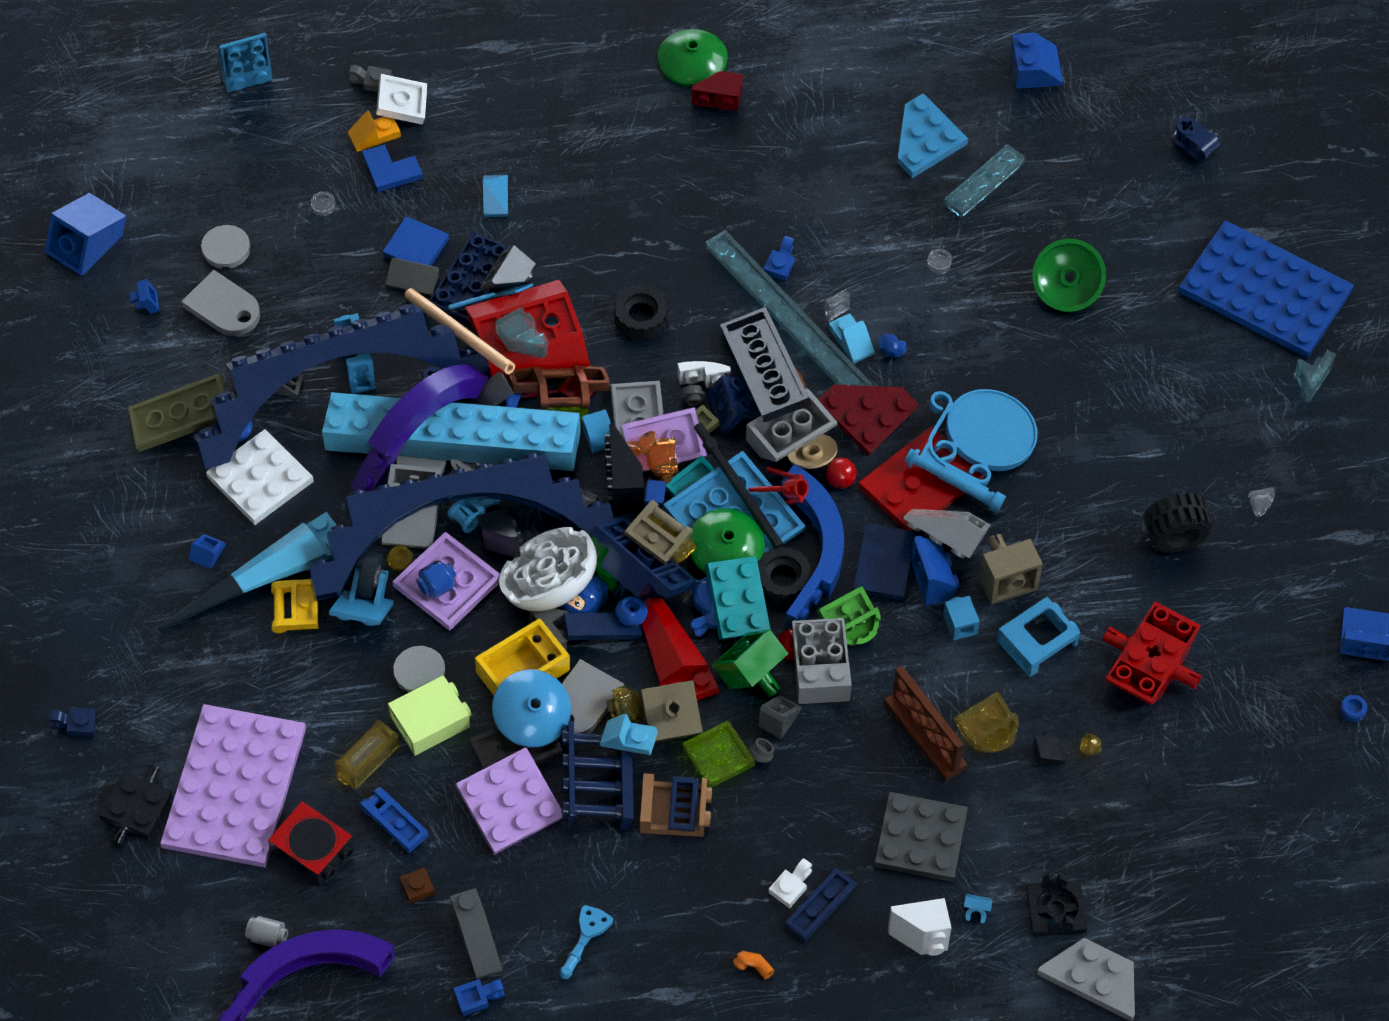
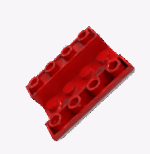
[465,280,590,383]

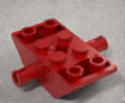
[1102,601,1202,705]

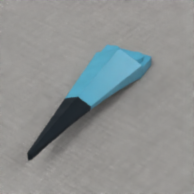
[158,512,336,631]

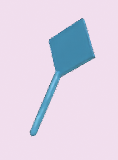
[448,283,533,310]

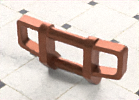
[507,365,610,410]

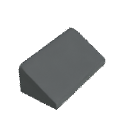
[386,258,440,297]

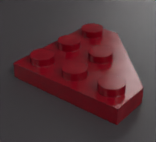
[818,384,920,456]

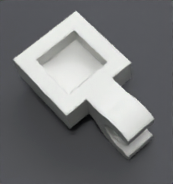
[769,858,812,908]

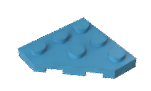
[897,93,968,178]

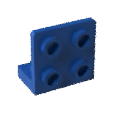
[1340,607,1389,661]

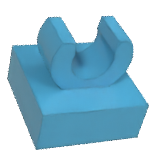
[964,894,992,923]

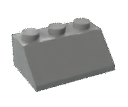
[746,388,837,462]

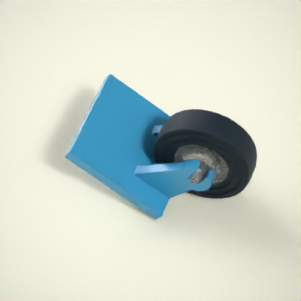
[329,552,394,626]

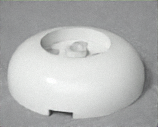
[499,527,597,611]

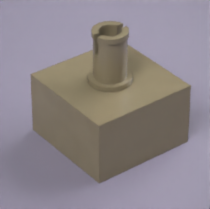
[979,534,1043,605]
[639,680,703,743]

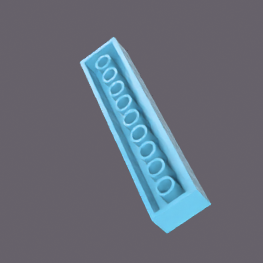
[322,392,581,471]

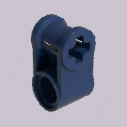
[1172,117,1220,162]

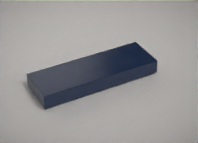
[562,613,643,640]
[784,867,857,943]

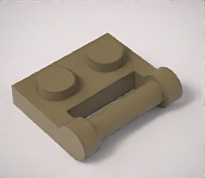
[624,500,694,565]

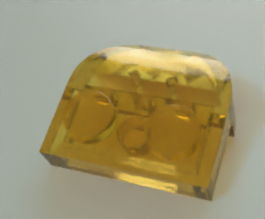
[953,691,1019,753]

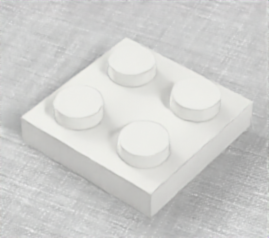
[376,74,427,125]

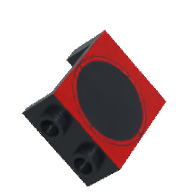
[268,801,354,886]

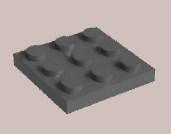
[875,792,968,882]

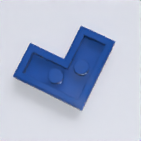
[362,145,423,192]

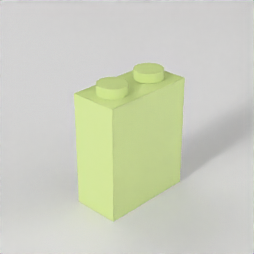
[388,675,472,756]

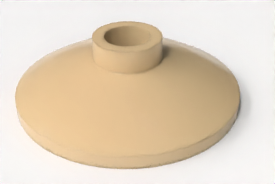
[788,434,837,469]

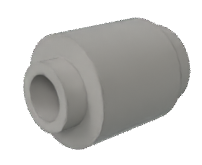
[245,916,288,948]

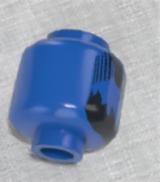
[416,560,456,598]

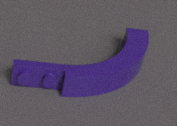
[350,364,489,492]
[217,930,395,1021]

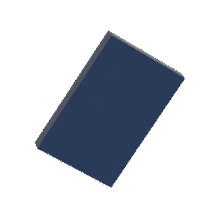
[853,523,916,601]

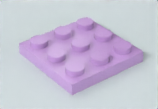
[393,532,500,631]
[456,747,564,855]

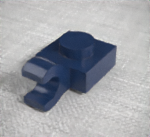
[48,708,97,737]

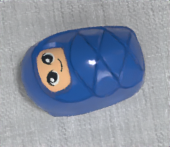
[559,574,608,613]

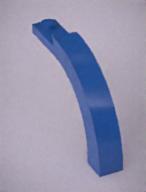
[780,464,844,629]

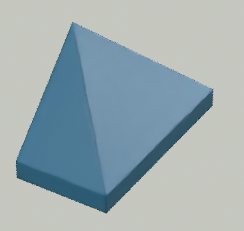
[483,175,508,217]

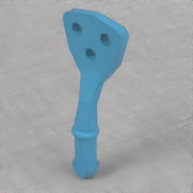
[559,905,613,979]

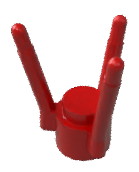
[748,467,809,506]

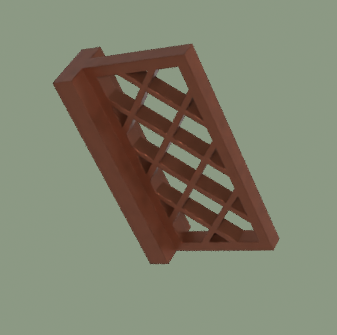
[884,666,967,782]

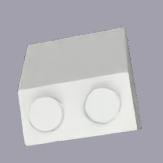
[888,898,951,956]

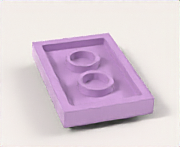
[621,407,707,472]

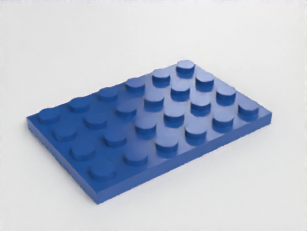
[1178,220,1354,358]

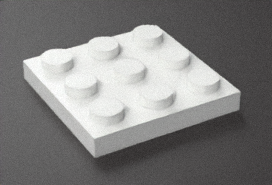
[206,429,314,525]

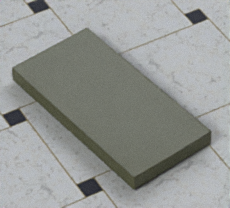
[128,373,226,452]

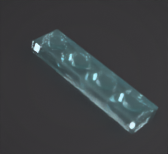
[944,144,1026,218]

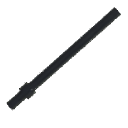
[694,422,784,549]

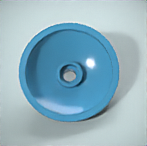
[492,669,571,748]

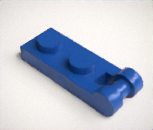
[358,787,429,853]

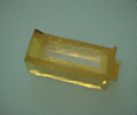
[335,719,399,789]

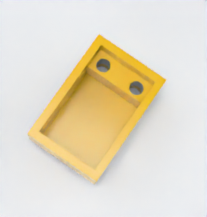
[475,618,570,695]

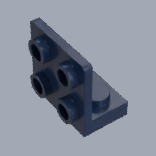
[706,375,761,434]

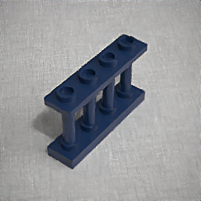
[561,721,634,830]

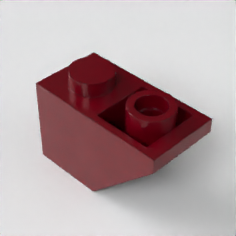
[692,71,743,111]

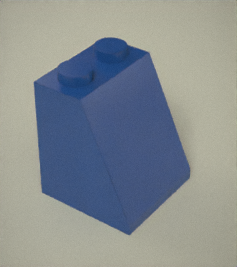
[44,193,126,276]

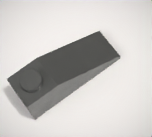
[450,888,503,980]

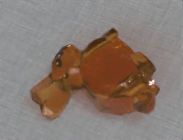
[626,431,678,484]

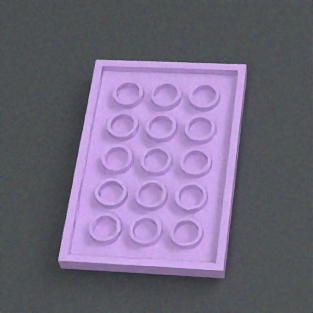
[160,704,306,868]

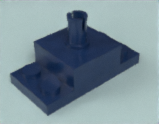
[591,517,697,600]

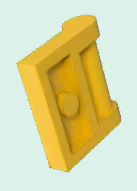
[271,579,319,633]

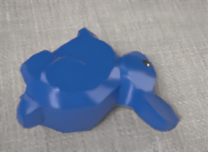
[690,577,717,637]

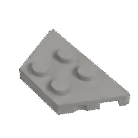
[1037,938,1135,1021]

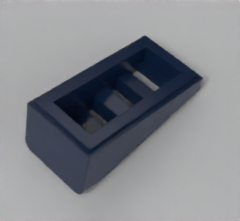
[668,776,699,832]

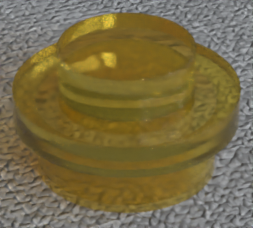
[387,546,413,571]

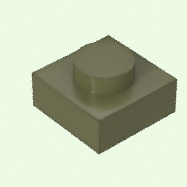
[695,405,720,433]

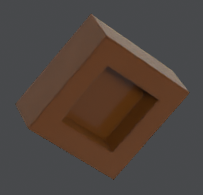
[400,867,435,904]

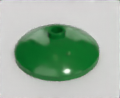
[658,29,728,87]
[1032,239,1106,312]
[688,508,765,575]

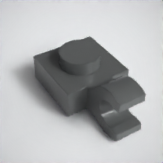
[349,65,392,92]

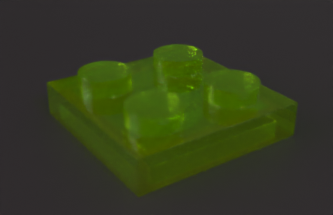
[683,720,755,787]

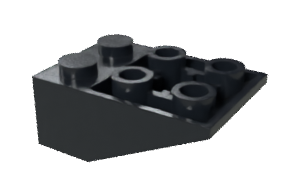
[605,424,644,515]

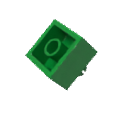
[712,629,788,697]

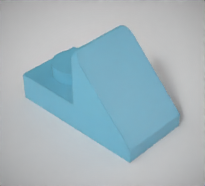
[828,313,875,364]
[600,714,658,755]

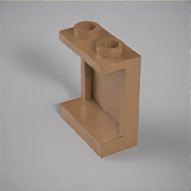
[640,774,712,837]

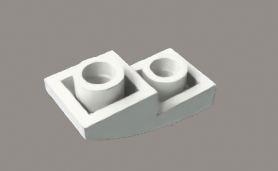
[678,361,731,388]

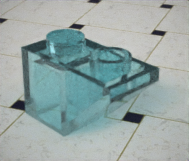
[495,307,549,358]

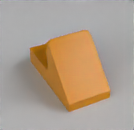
[348,111,401,152]

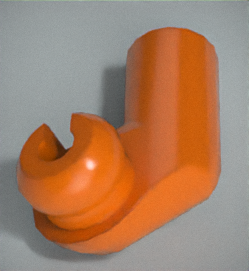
[733,951,775,979]

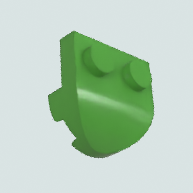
[817,586,881,646]

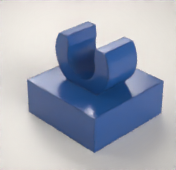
[129,279,160,314]

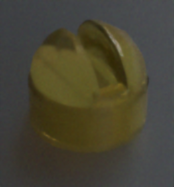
[1079,733,1102,756]

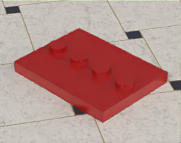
[859,426,984,531]

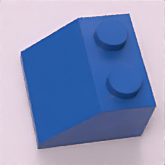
[1010,33,1063,89]
[911,536,959,606]

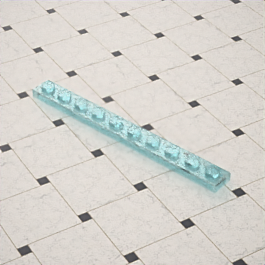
[706,230,874,386]

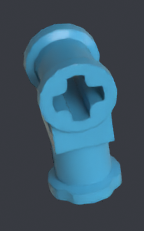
[447,498,501,533]

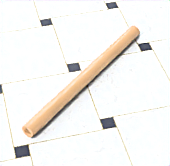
[404,288,515,374]

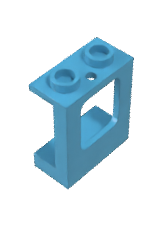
[334,313,376,394]
[997,597,1080,677]

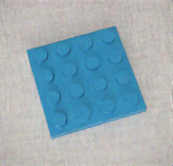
[663,451,806,554]

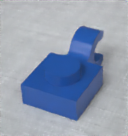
[763,236,795,281]
[454,979,505,1016]

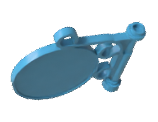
[904,389,1037,514]

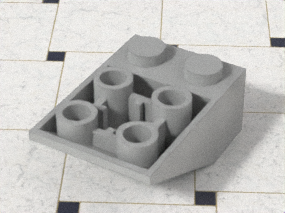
[382,464,442,549]
[903,509,991,558]
[792,618,852,704]

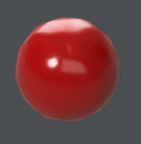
[825,457,857,489]

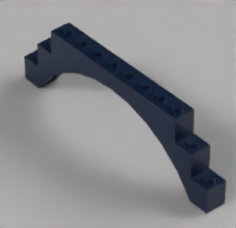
[193,304,491,470]
[308,453,614,601]

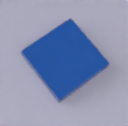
[383,216,449,266]

